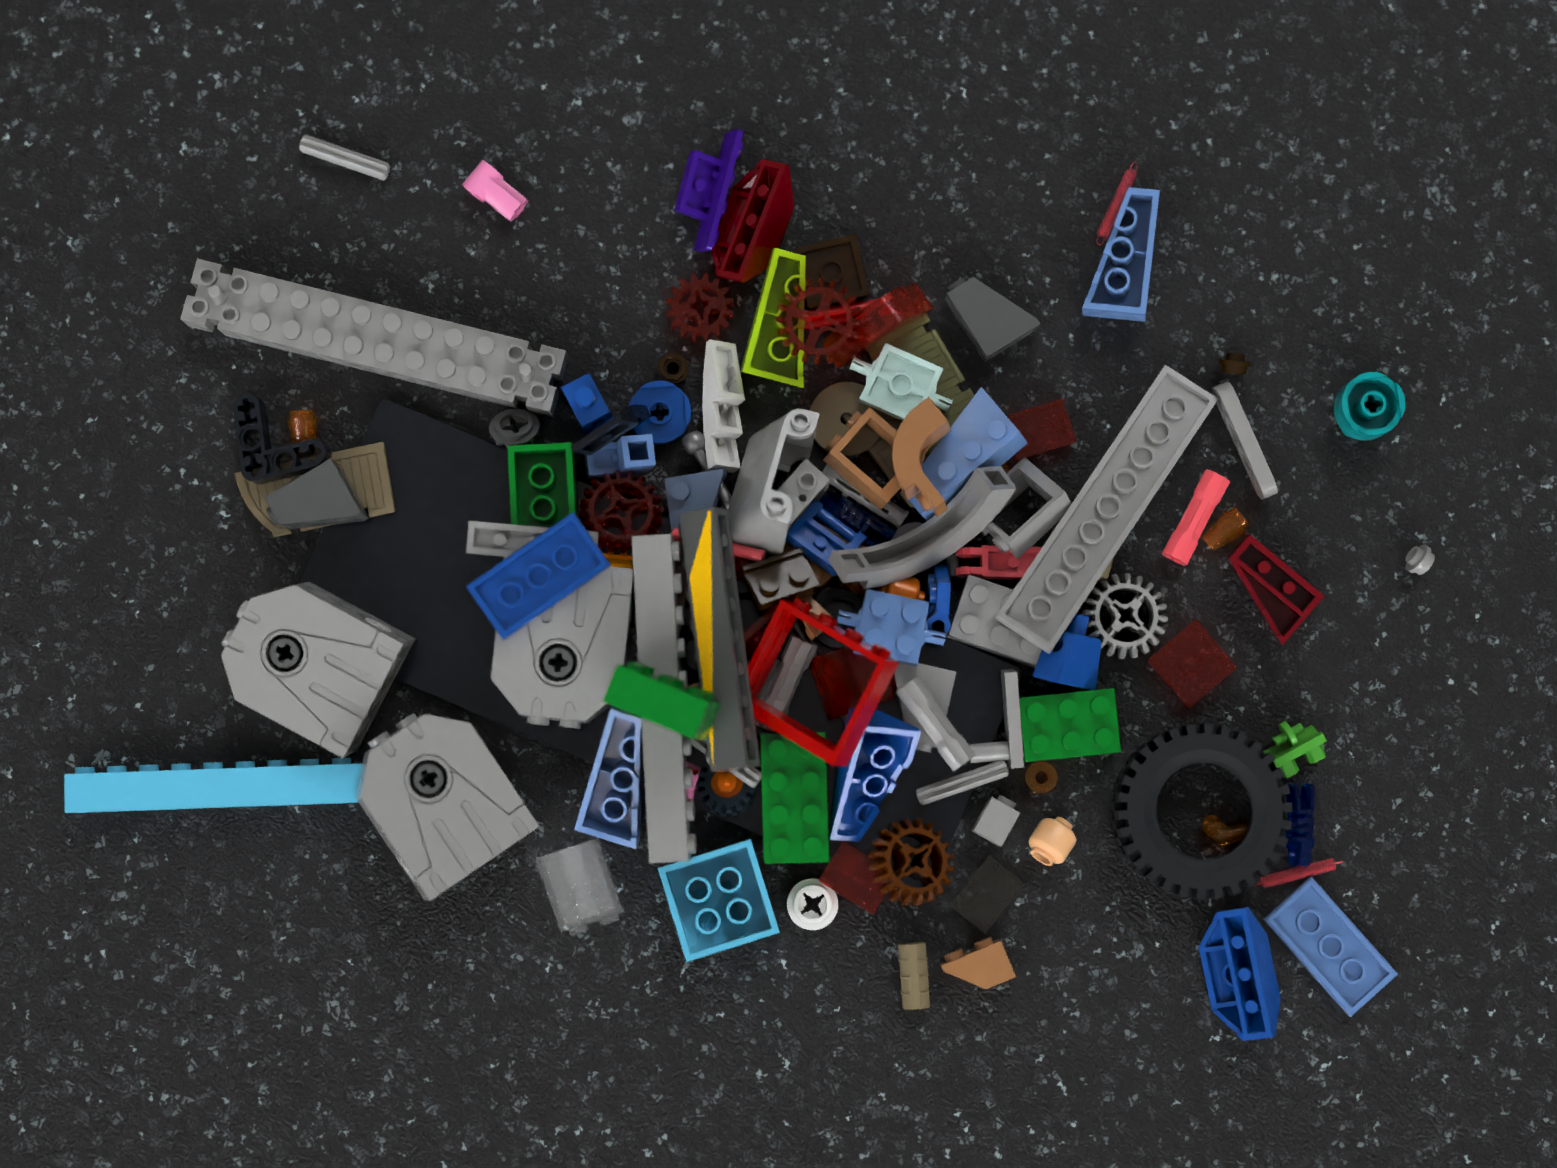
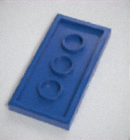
[466,512,611,640]

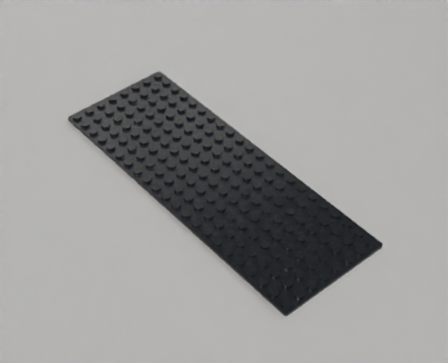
[299,399,1021,903]

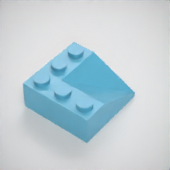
[658,839,780,962]

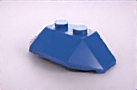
[1199,907,1281,1041]

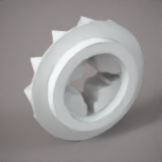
[787,879,838,930]

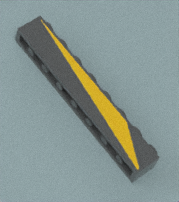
[678,507,760,772]

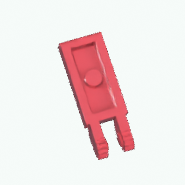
[955,545,1042,580]

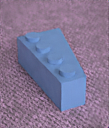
[574,706,643,849]

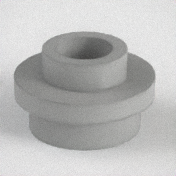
[1405,544,1435,575]

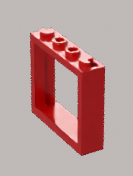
[748,598,899,766]

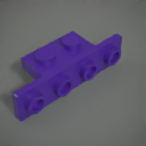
[674,129,743,253]

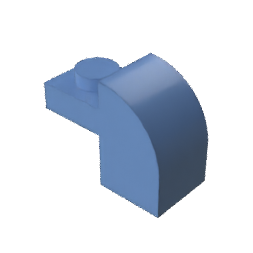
[584,434,656,478]

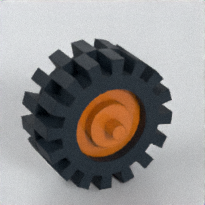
[698,762,756,817]

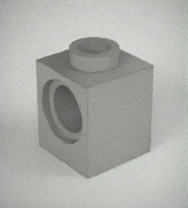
[971,795,1020,847]

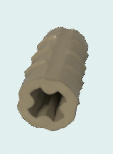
[898,942,930,1010]

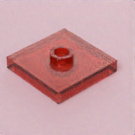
[1146,619,1237,709]

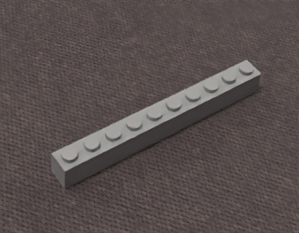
[632,534,697,863]

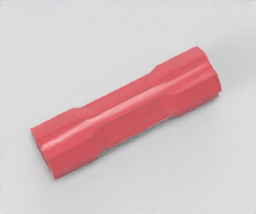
[1162,469,1230,566]

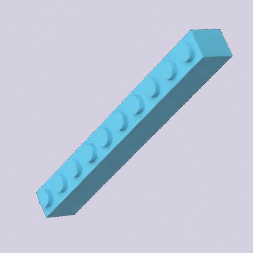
[64,758,362,813]

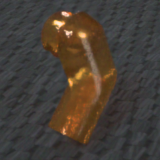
[1202,815,1248,845]

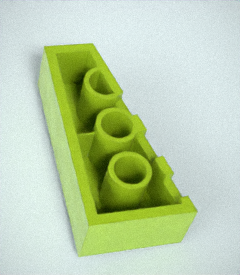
[740,248,806,388]

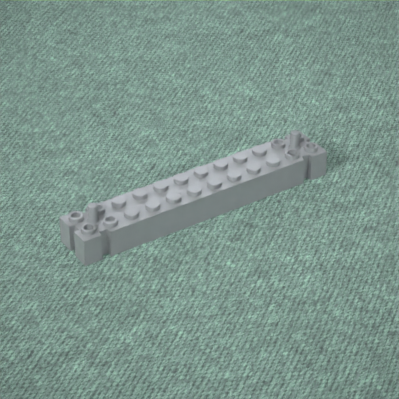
[180,259,569,417]

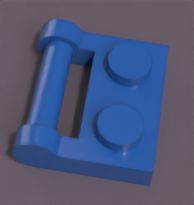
[786,499,868,577]

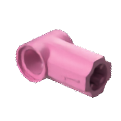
[462,160,528,222]

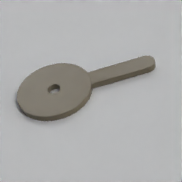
[810,382,897,457]

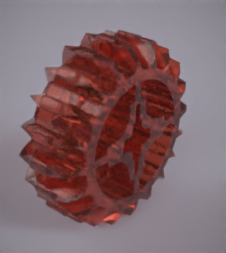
[776,277,862,365]
[578,470,664,556]

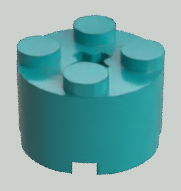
[1333,372,1406,441]

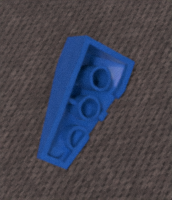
[828,708,921,842]

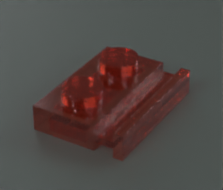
[1007,398,1077,462]
[818,841,886,915]

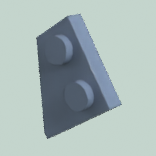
[665,469,727,532]

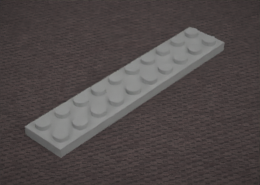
[995,365,1218,654]

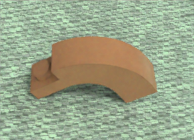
[892,397,951,517]

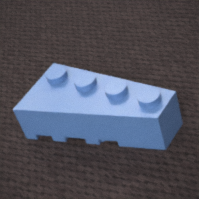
[1082,187,1160,322]
[902,387,1028,521]

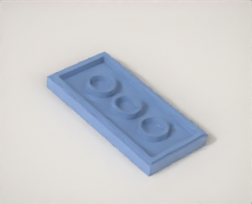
[1263,877,1398,1017]

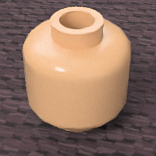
[1029,817,1077,866]

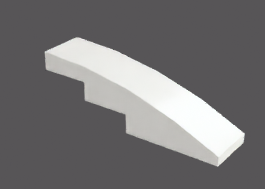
[702,339,745,473]

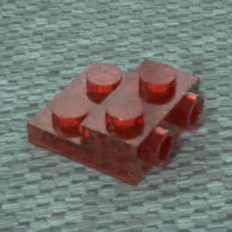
[810,646,897,721]

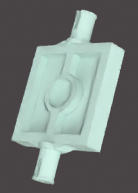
[849,343,953,421]

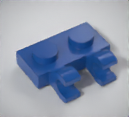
[926,564,951,632]

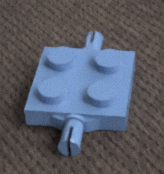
[836,589,946,666]

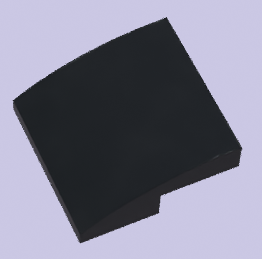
[571,405,651,455]

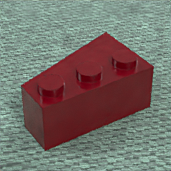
[1227,534,1324,645]

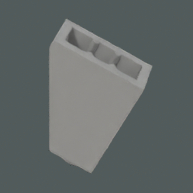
[893,663,956,753]

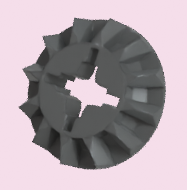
[489,408,540,449]

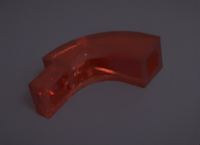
[822,282,933,369]

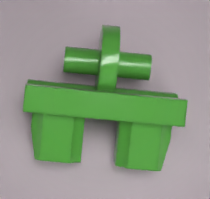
[1263,721,1327,778]

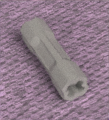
[754,634,817,733]
[896,676,976,771]

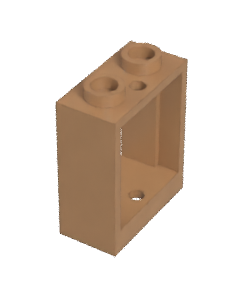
[823,407,927,510]

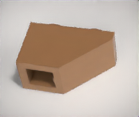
[939,937,1016,989]

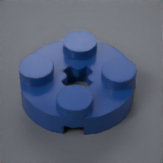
[629,381,692,445]

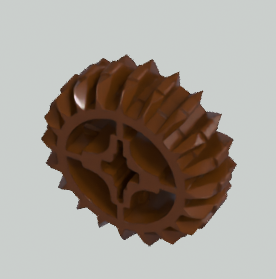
[868,818,955,906]

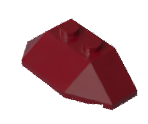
[711,159,794,283]

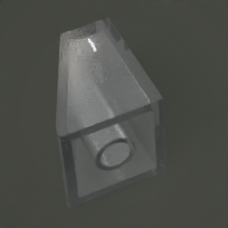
[535,838,624,936]

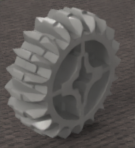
[1081,573,1168,659]

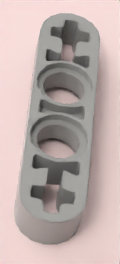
[1212,381,1278,500]

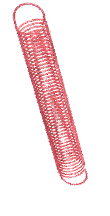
[1097,162,1138,245]
[1256,858,1344,888]

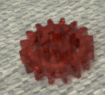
[666,273,734,343]

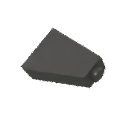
[944,277,1040,362]
[264,458,369,530]

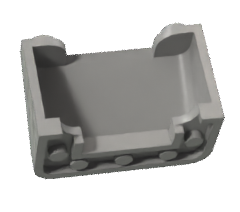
[728,409,820,556]

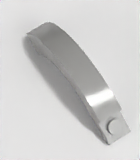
[828,466,1016,589]

